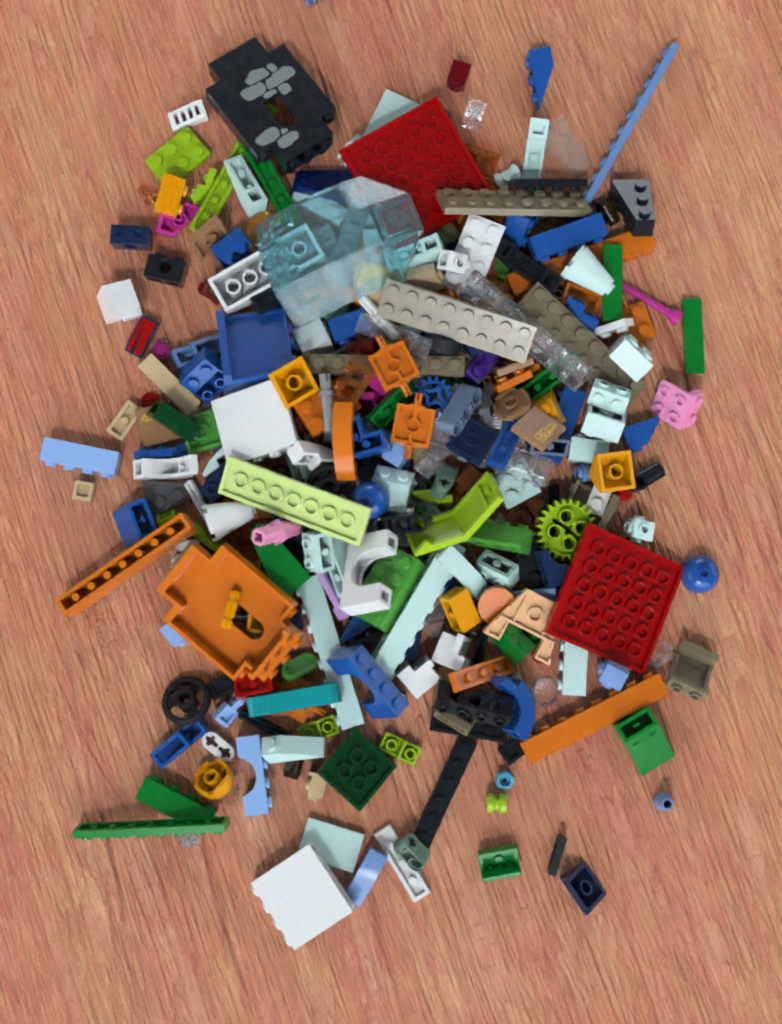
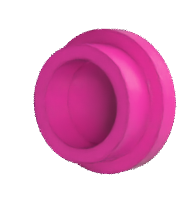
[152,341,171,360]

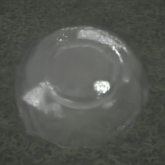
[529,675,558,707]

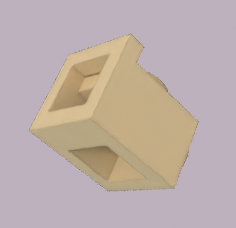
[305,770,327,801]

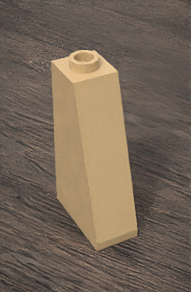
[364,262,445,307]
[137,353,201,416]

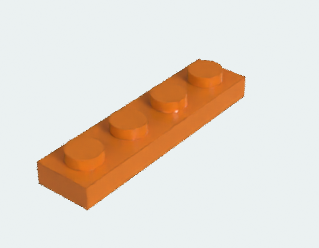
[448,655,515,693]

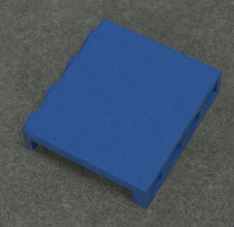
[216,300,296,386]

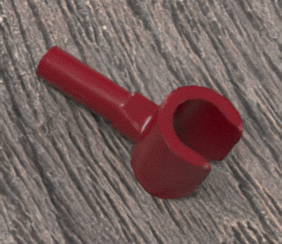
[198,282,220,306]

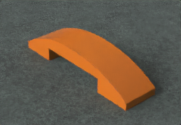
[332,402,357,481]

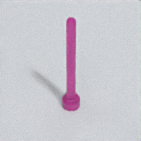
[622,281,683,326]

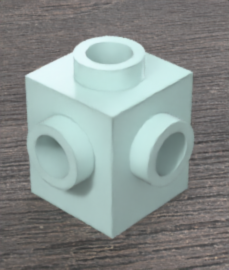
[622,515,655,544]

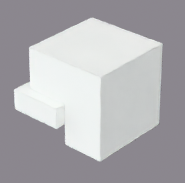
[97,279,143,324]
[290,317,335,365]
[431,631,471,671]
[395,653,441,699]

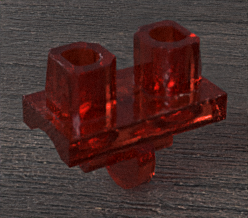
[345,333,378,355]

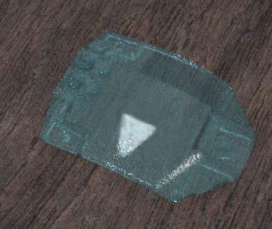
[255,176,424,329]

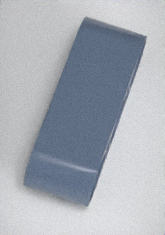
[437,383,482,436]

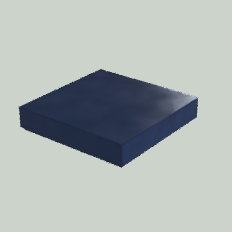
[446,417,499,467]

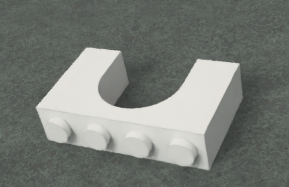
[339,529,399,616]

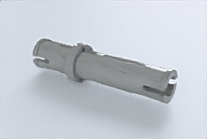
[318,373,335,433]

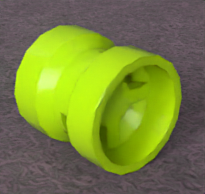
[486,793,507,813]

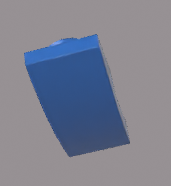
[565,297,600,332]

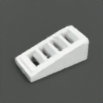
[167,99,209,132]

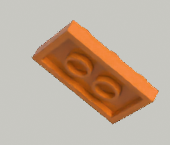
[293,375,362,438]

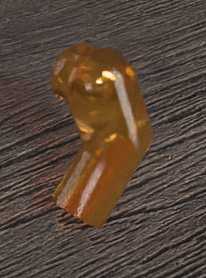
[137,185,158,205]

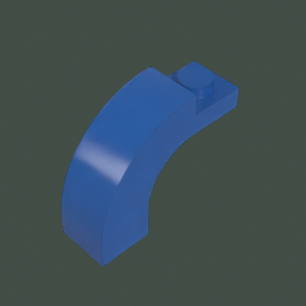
[490,675,535,741]

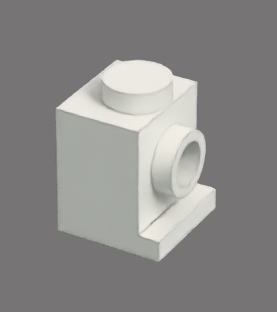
[437,250,470,274]

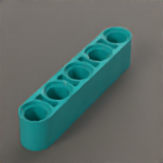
[246,681,342,717]

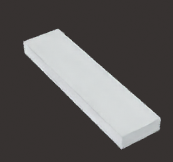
[373,824,431,903]

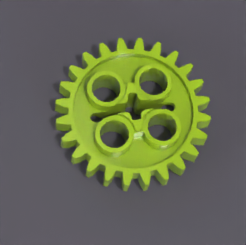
[534,498,597,561]

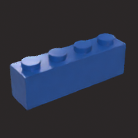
[527,212,609,263]
[537,385,587,466]

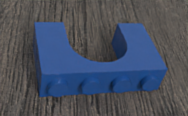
[326,644,409,719]

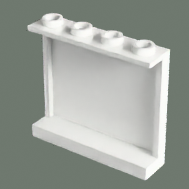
[211,380,299,464]
[251,841,355,950]

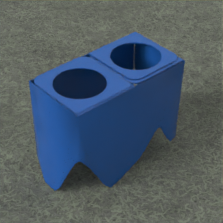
[210,227,258,269]

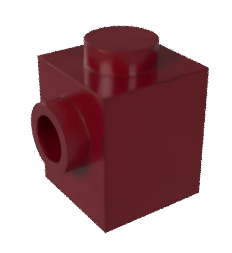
[446,59,472,92]

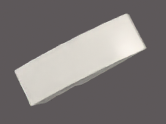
[286,440,334,472]

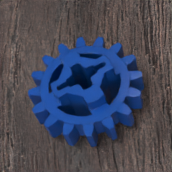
[412,376,454,418]

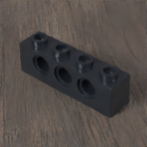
[431,679,514,727]

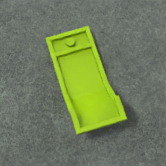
[406,471,505,556]

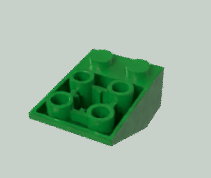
[489,623,541,665]
[611,706,675,776]

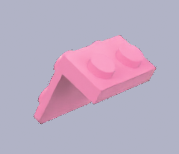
[650,380,705,430]

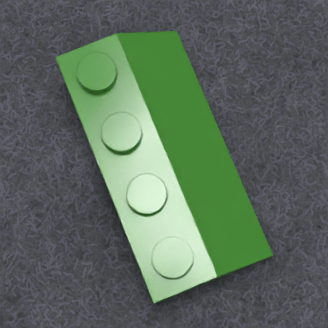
[461,519,534,555]

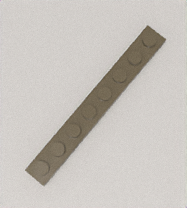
[309,354,465,377]

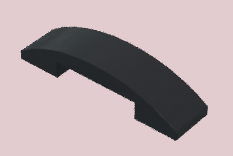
[494,236,564,295]

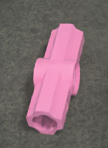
[252,519,302,546]

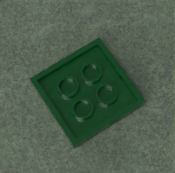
[316,727,397,812]

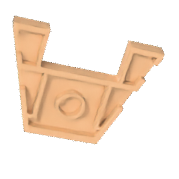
[482,588,555,666]

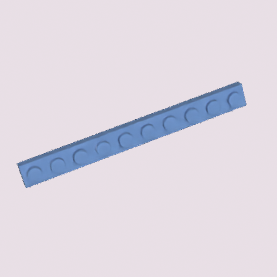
[582,42,679,206]

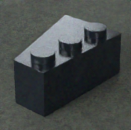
[608,179,655,237]

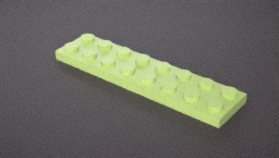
[218,456,373,546]

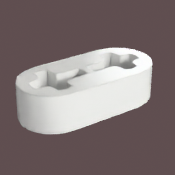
[202,731,235,762]

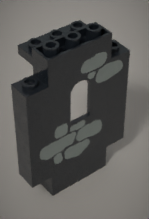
[205,37,336,176]

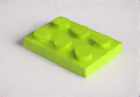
[144,126,212,181]

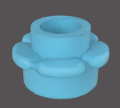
[495,770,514,790]

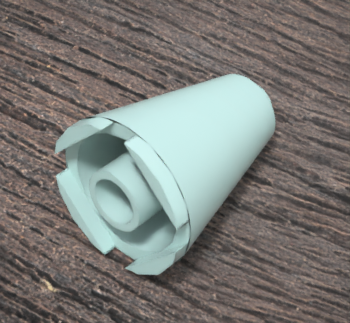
[560,245,615,296]

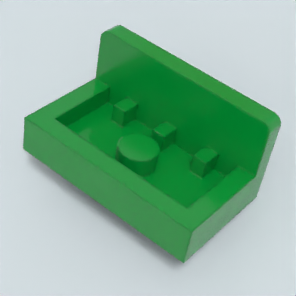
[477,844,521,881]

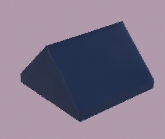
[560,861,607,916]

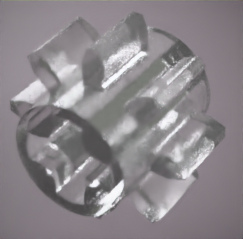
[177,833,202,849]

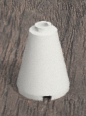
[200,501,257,542]

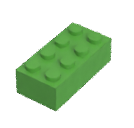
[355,548,426,633]

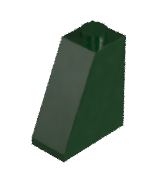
[146,400,202,443]

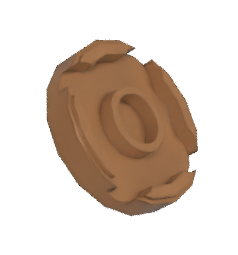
[492,387,531,421]

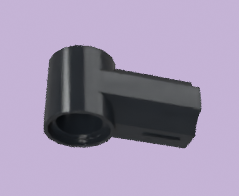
[628,461,666,493]

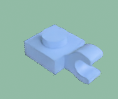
[211,692,245,728]

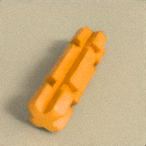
[221,590,241,629]

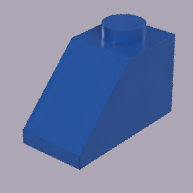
[621,416,660,453]

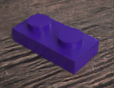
[464,351,500,386]

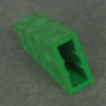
[250,523,311,596]

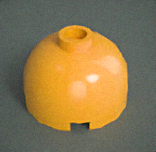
[193,759,234,800]

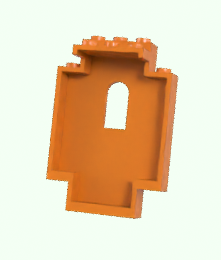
[156,543,304,682]

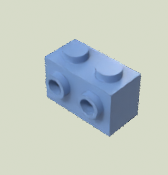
[596,658,629,691]

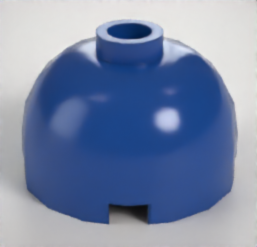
[350,481,390,520]
[681,555,720,593]

